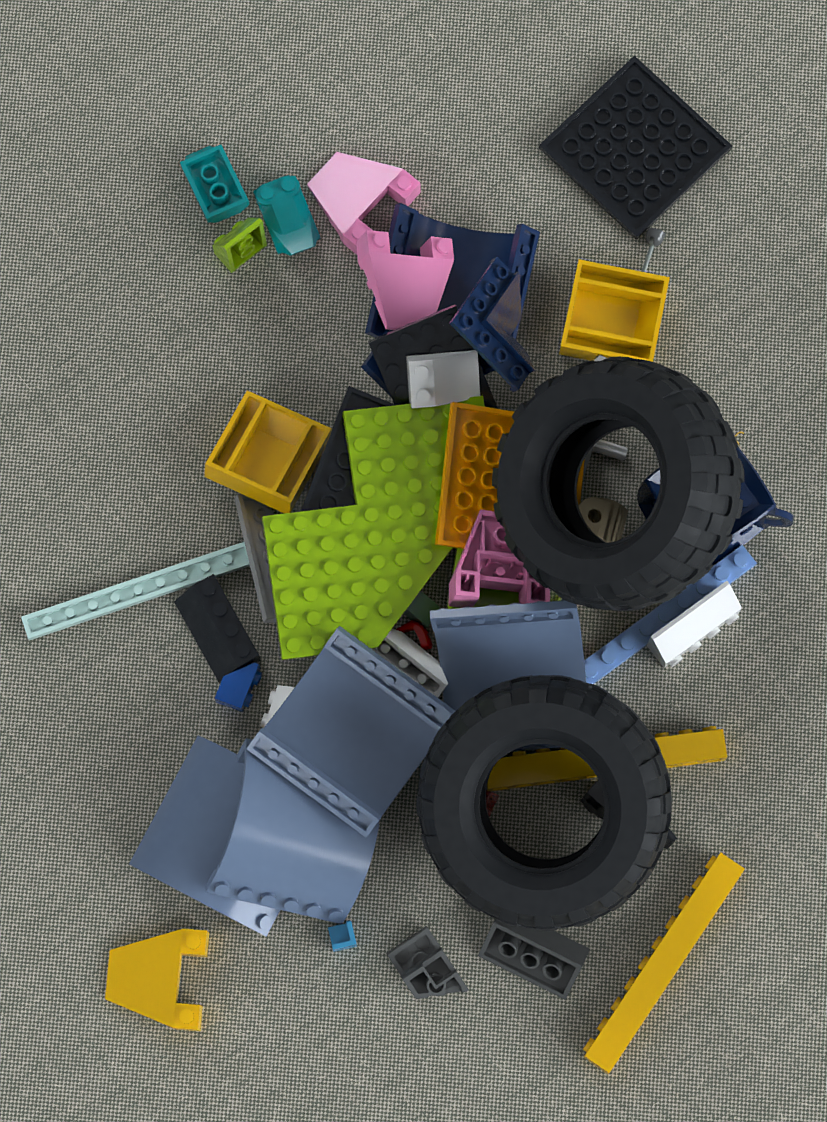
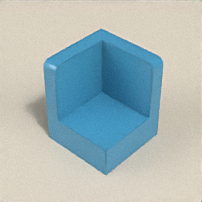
[328,920,357,952]

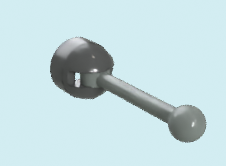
[641,228,666,272]

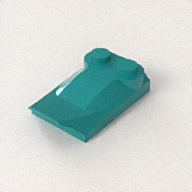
[180,144,250,223]
[253,175,321,256]

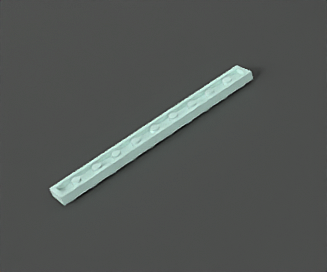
[21,542,250,641]

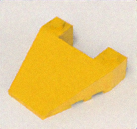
[105,929,209,1031]

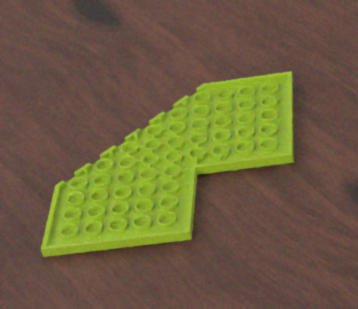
[262,396,485,660]

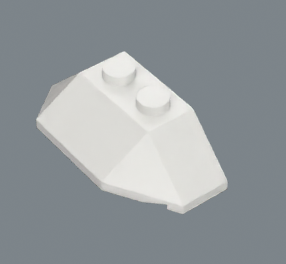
[372,629,448,698]

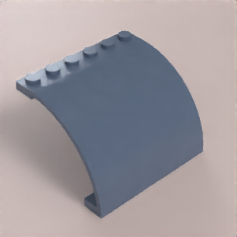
[430,599,586,751]
[247,626,455,838]
[129,735,280,937]
[206,738,380,924]

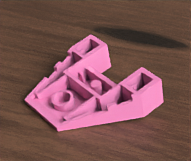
[307,152,421,255]
[356,230,454,330]
[449,510,550,608]

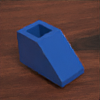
[214,663,262,712]

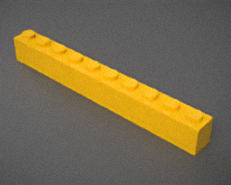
[487,726,727,792]
[582,852,745,1074]

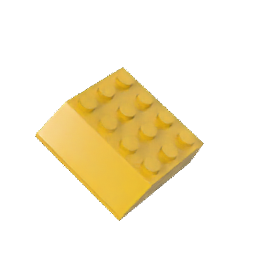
[559,259,670,362]
[204,390,331,513]

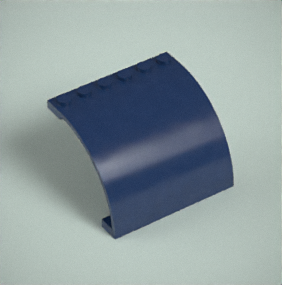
[365,203,540,340]

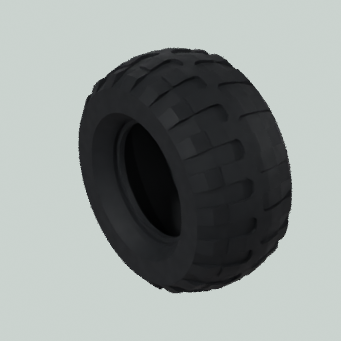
[492,356,744,611]
[416,675,672,931]

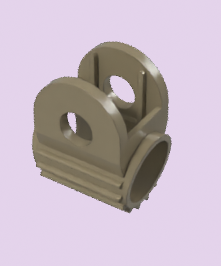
[579,497,628,543]

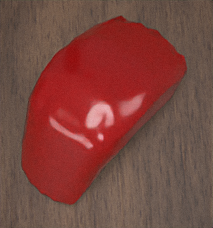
[396,620,433,650]

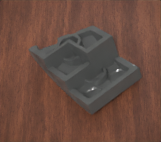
[386,926,469,999]

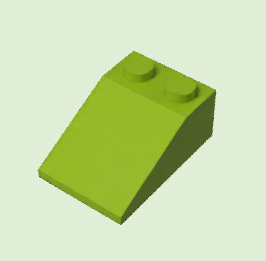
[212,217,267,273]

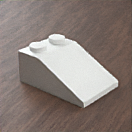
[406,350,480,408]

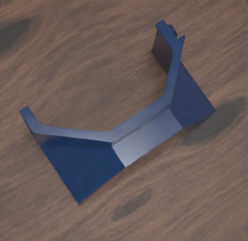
[361,257,535,397]

